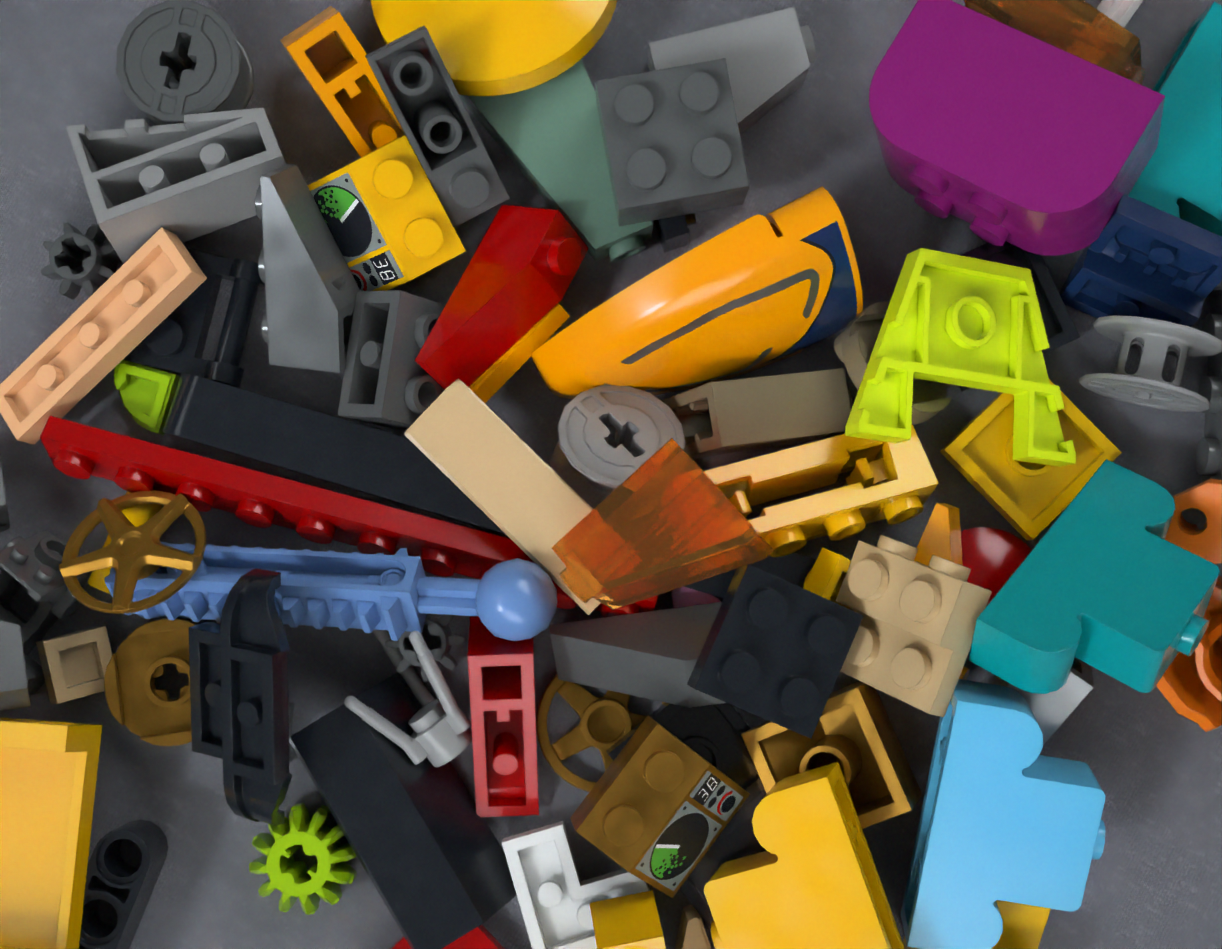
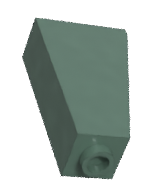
[459,60,653,263]

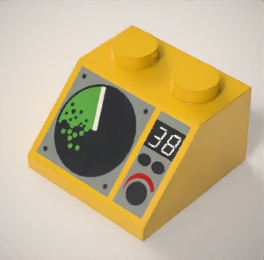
[307,135,466,291]

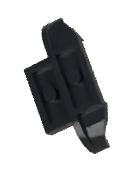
[189,568,292,826]

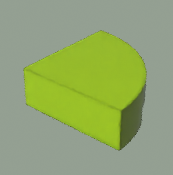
[114,360,180,436]

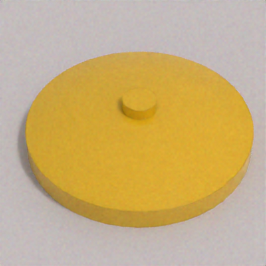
[371,0,617,96]

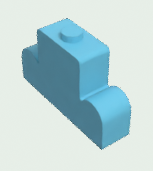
[900,679,1106,949]

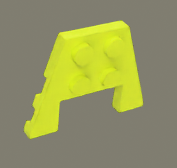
[845,248,1076,467]

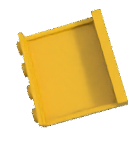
[0,717,102,949]

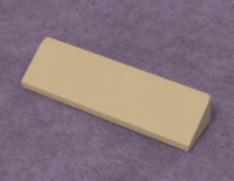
[404,379,642,615]

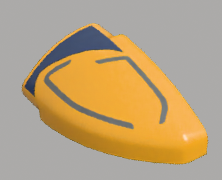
[531,186,863,399]

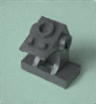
[0,530,92,695]

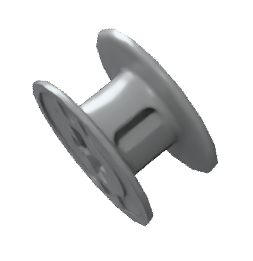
[1079,315,1222,412]
[550,385,685,524]

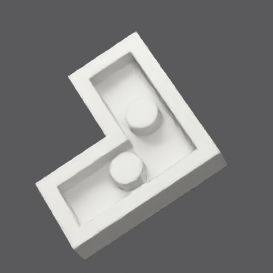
[502,821,649,949]

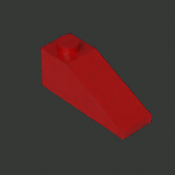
[415,205,589,390]
[468,616,539,817]

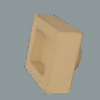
[36,626,112,704]

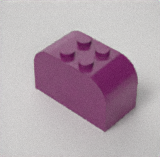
[869,0,1165,256]

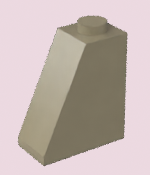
[661,368,853,461]

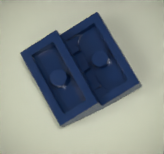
[1059,195,1222,327]

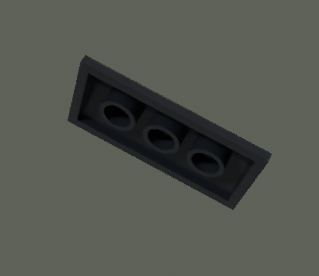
[289,673,517,949]

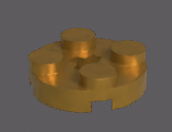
[104,618,198,746]

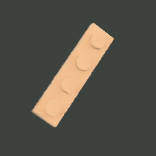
[0,227,207,445]

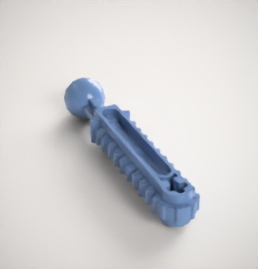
[104,542,557,642]

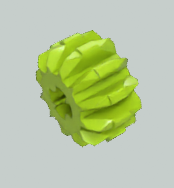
[249,803,357,915]

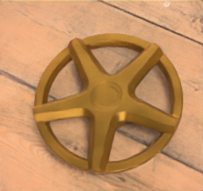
[59,491,206,614]
[536,674,665,792]

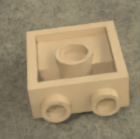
[836,535,992,717]

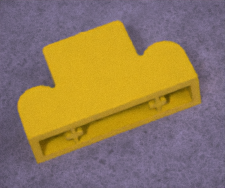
[704,762,905,949]

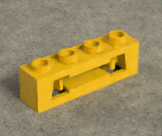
[663,424,939,574]

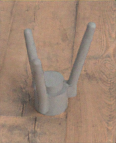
[344,630,472,767]

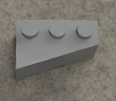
[66,108,287,264]

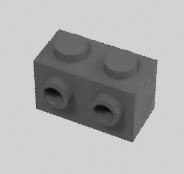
[338,290,445,429]

